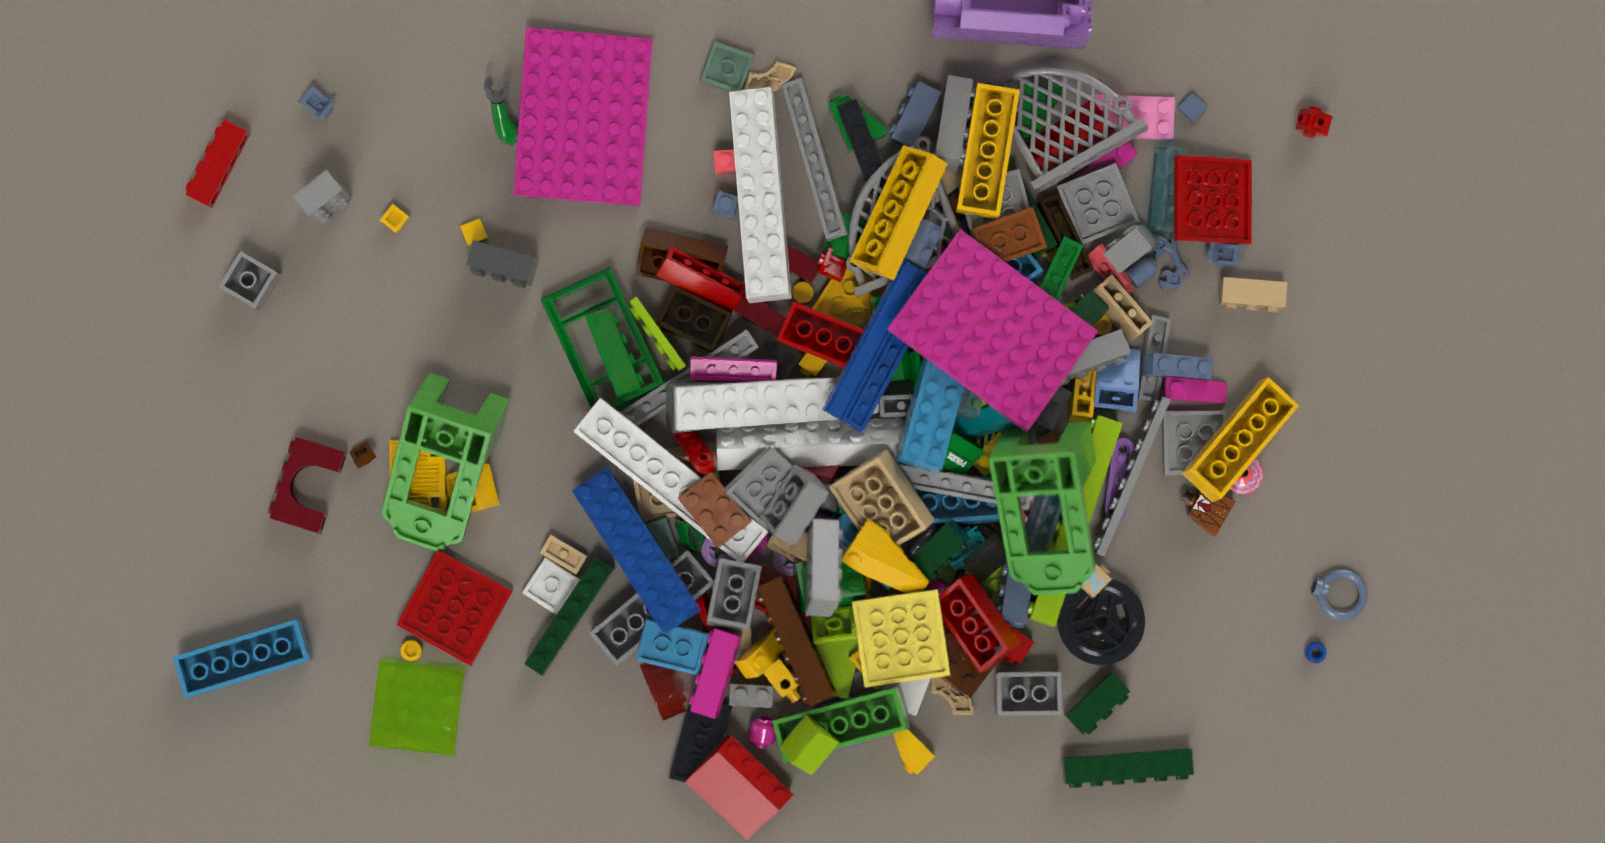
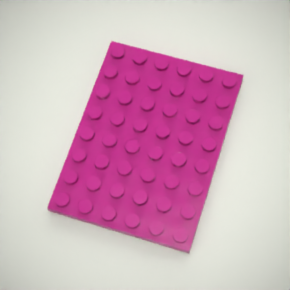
[513,27,652,207]
[887,229,1098,432]

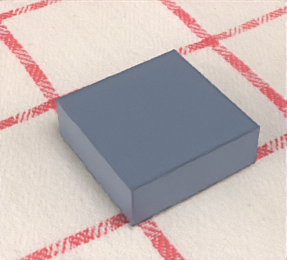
[1178,93,1208,123]

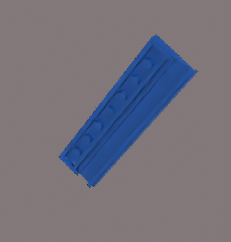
[822,260,928,432]

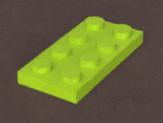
[629,297,687,373]

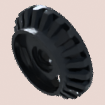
[1057,579,1145,665]

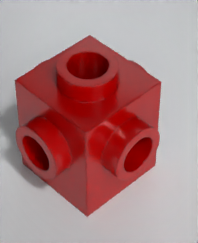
[1295,106,1333,138]

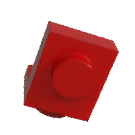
[817,247,847,283]

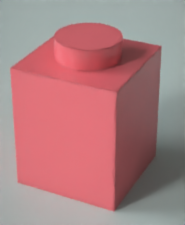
[713,149,736,176]

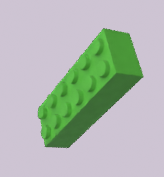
[772,685,911,762]

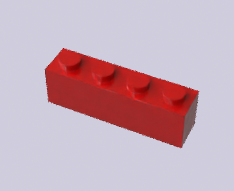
[185,120,250,209]
[656,246,745,313]

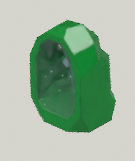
[675,517,705,552]

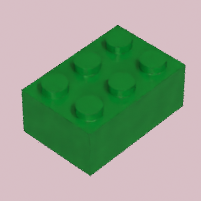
[793,561,866,613]

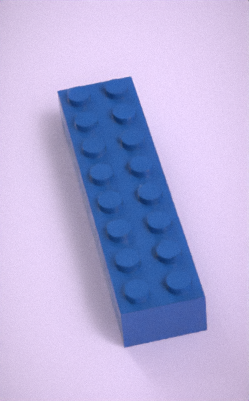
[572,467,701,634]

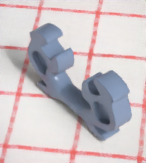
[1146,236,1189,291]

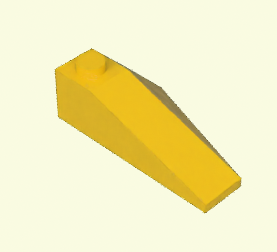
[841,518,930,593]

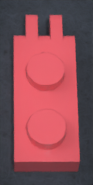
[1088,244,1134,294]

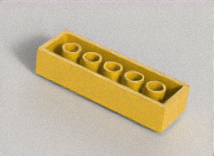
[956,83,1020,219]
[850,145,948,280]
[1181,377,1299,502]

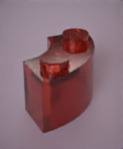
[640,663,687,721]

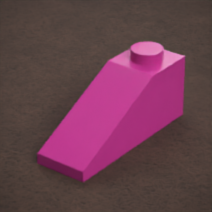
[1074,142,1138,179]
[1162,377,1227,404]

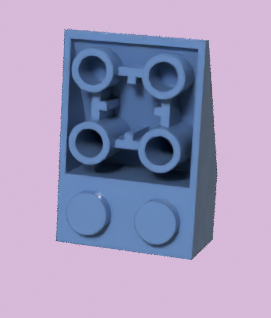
[1094,349,1140,413]

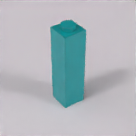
[953,406,1017,439]

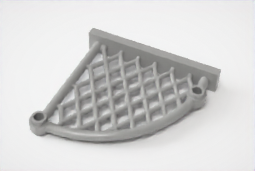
[981,66,1149,194]
[846,137,960,298]

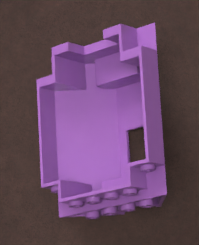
[931,0,1093,49]

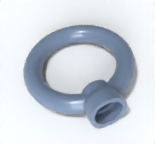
[1311,569,1367,620]

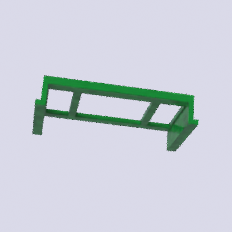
[541,267,664,411]

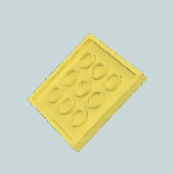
[852,589,950,687]

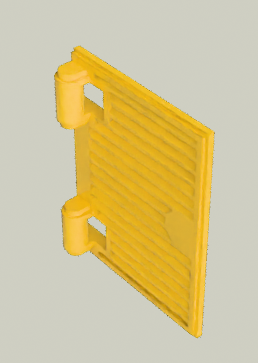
[389,440,447,512]

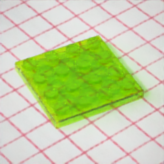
[369,661,465,756]

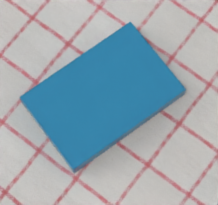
[635,618,709,675]

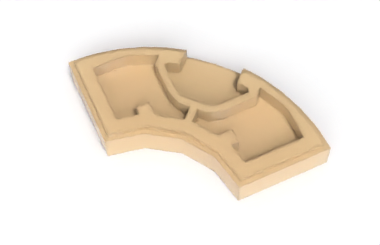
[743,61,797,93]
[931,677,974,715]

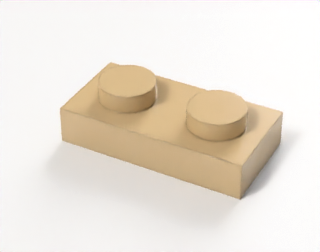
[540,535,588,575]

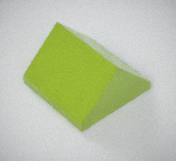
[811,605,857,645]
[779,714,840,775]

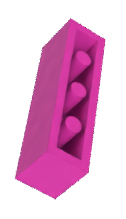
[689,627,743,719]

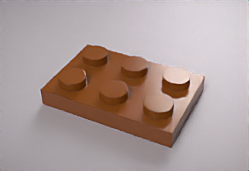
[972,207,1047,262]
[678,471,752,548]

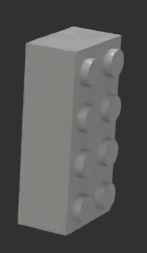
[934,75,976,172]
[806,519,842,617]

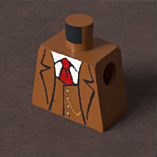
[1181,490,1236,537]

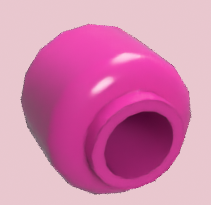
[749,715,777,749]

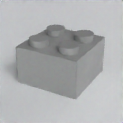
[1104,223,1160,274]
[219,251,281,311]

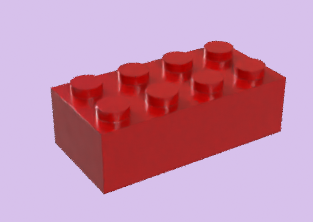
[939,574,1021,673]

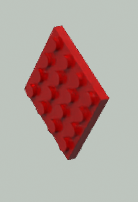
[1174,155,1252,245]
[396,550,513,666]

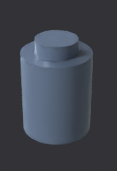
[1125,256,1158,288]

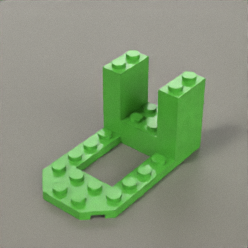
[381,372,510,551]
[988,422,1096,595]

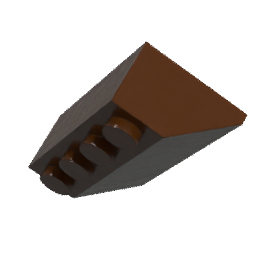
[635,227,728,282]

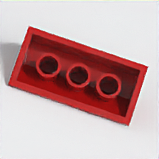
[1026,100,1115,172]
[777,301,864,368]

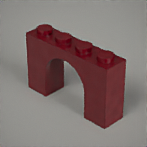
[734,244,820,339]
[268,437,348,534]

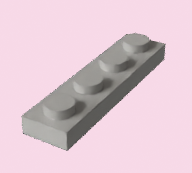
[1138,315,1171,402]

